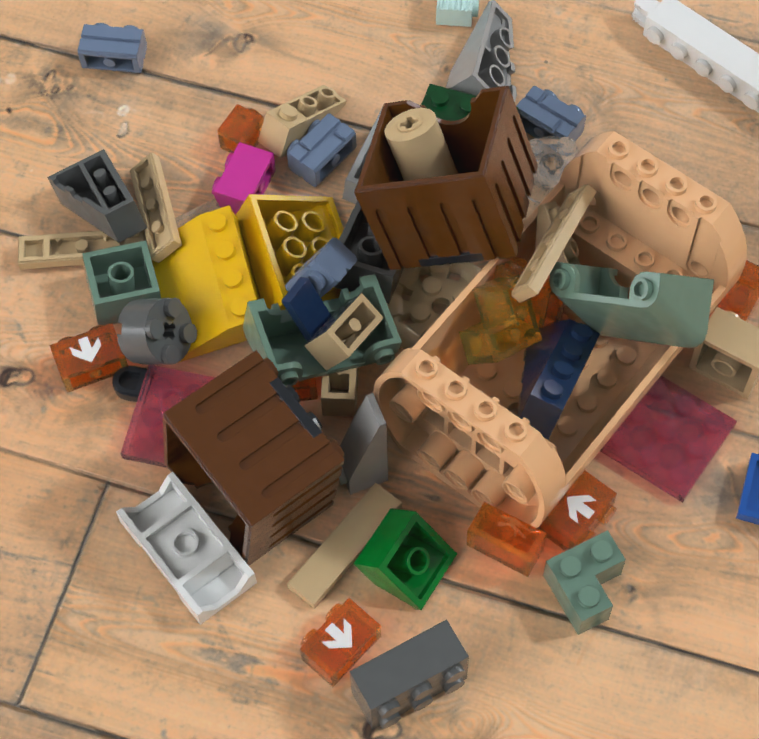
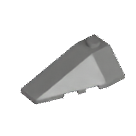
[446,0,517,102]
[338,393,388,495]

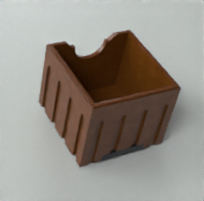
[354,86,538,270]
[163,350,345,565]

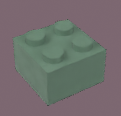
[82,240,161,327]

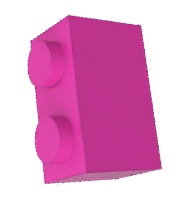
[212,142,276,214]

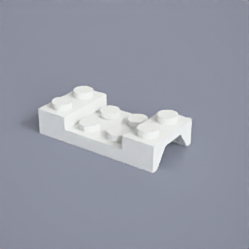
[116,472,257,625]

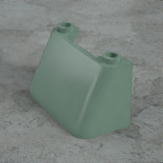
[550,262,714,348]
[243,274,402,386]

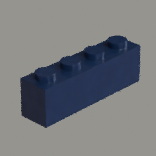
[517,319,600,440]

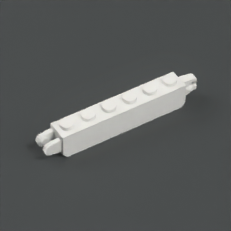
[632,0,759,113]

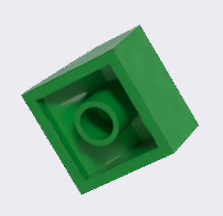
[354,508,457,610]

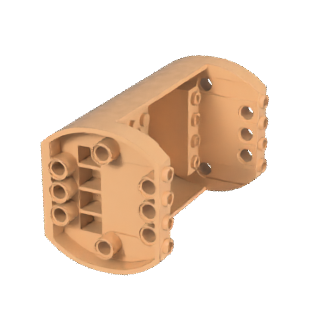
[374,131,747,531]

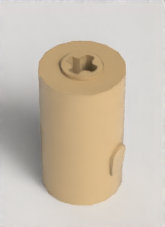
[384,108,458,181]

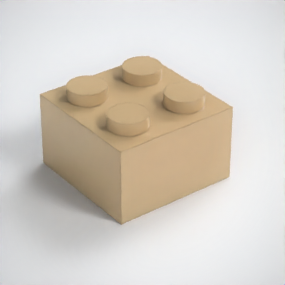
[689,307,759,399]

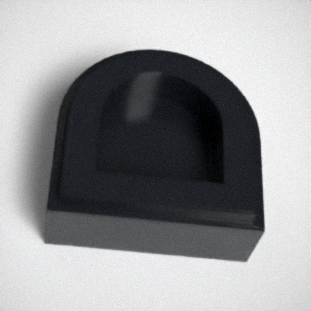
[112,366,151,403]

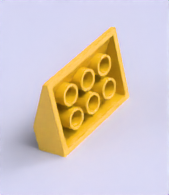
[235,194,350,310]
[151,205,260,363]

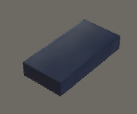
[281,277,331,342]

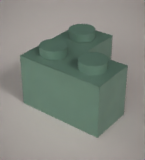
[543,530,626,635]

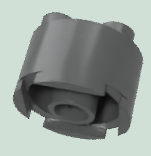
[117,298,197,365]

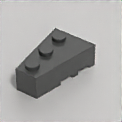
[47,149,147,243]

